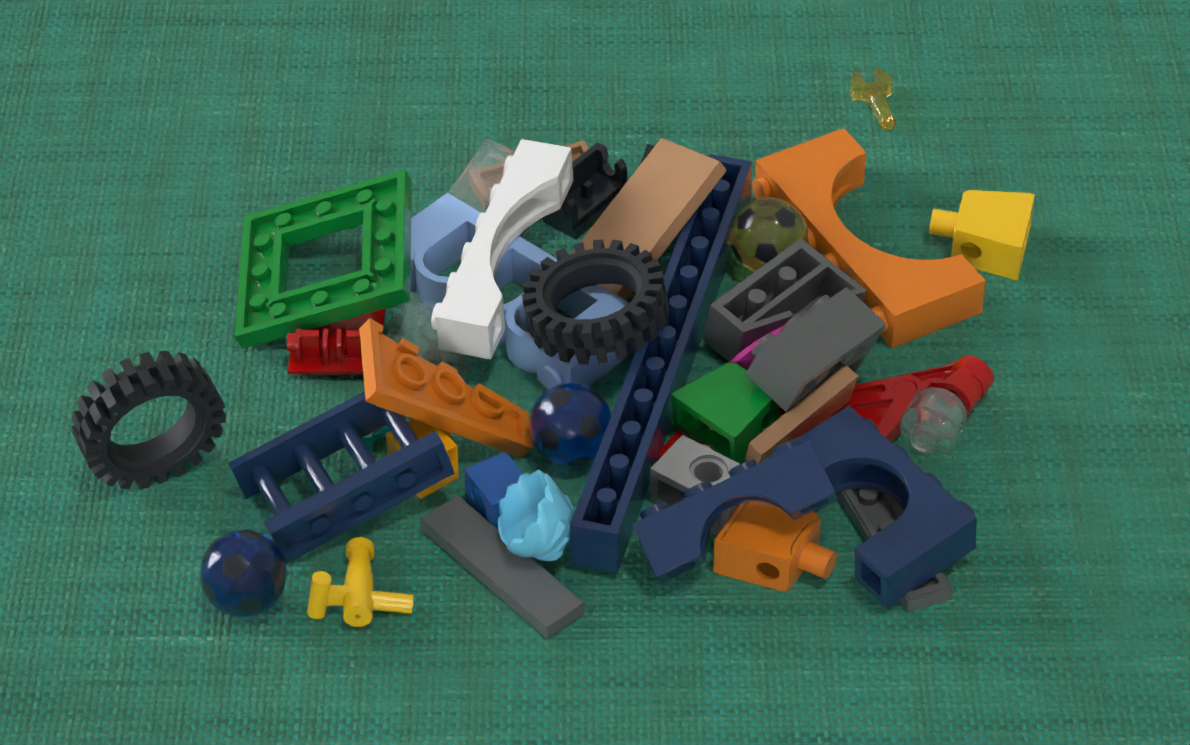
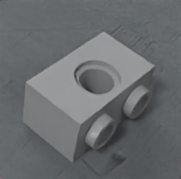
[650,435,740,536]

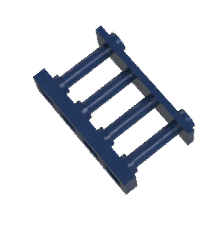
[228,391,455,564]

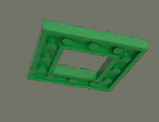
[235,169,412,349]

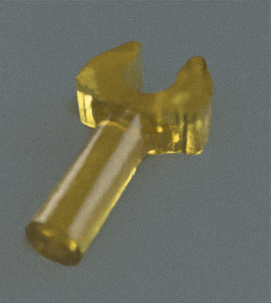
[850,68,896,130]

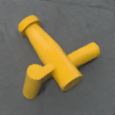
[307,537,413,627]

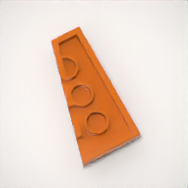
[359,318,533,458]

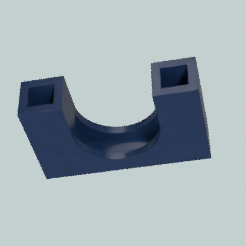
[760,406,977,608]

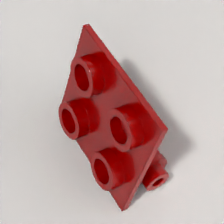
[287,309,385,375]

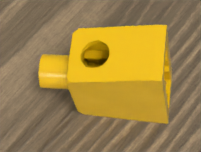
[929,190,1035,281]

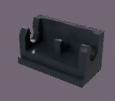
[543,142,627,240]

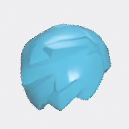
[498,470,574,561]

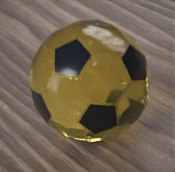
[730,197,808,272]

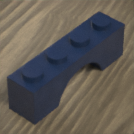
[632,439,838,582]

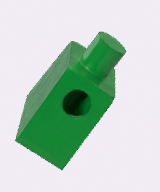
[671,363,780,464]

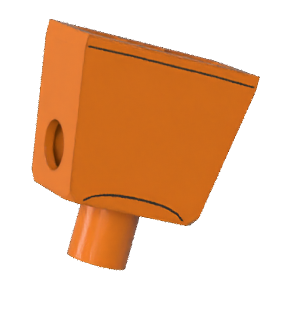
[713,502,837,592]

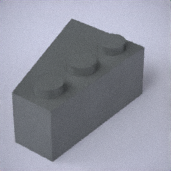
[702,238,867,362]
[746,287,886,412]

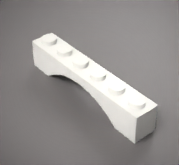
[431,139,573,360]

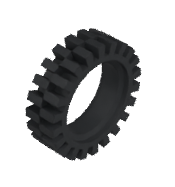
[522,239,669,365]
[71,351,226,489]

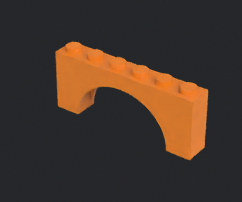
[752,128,986,349]

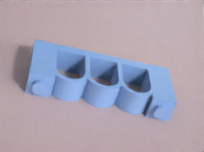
[410,193,635,401]

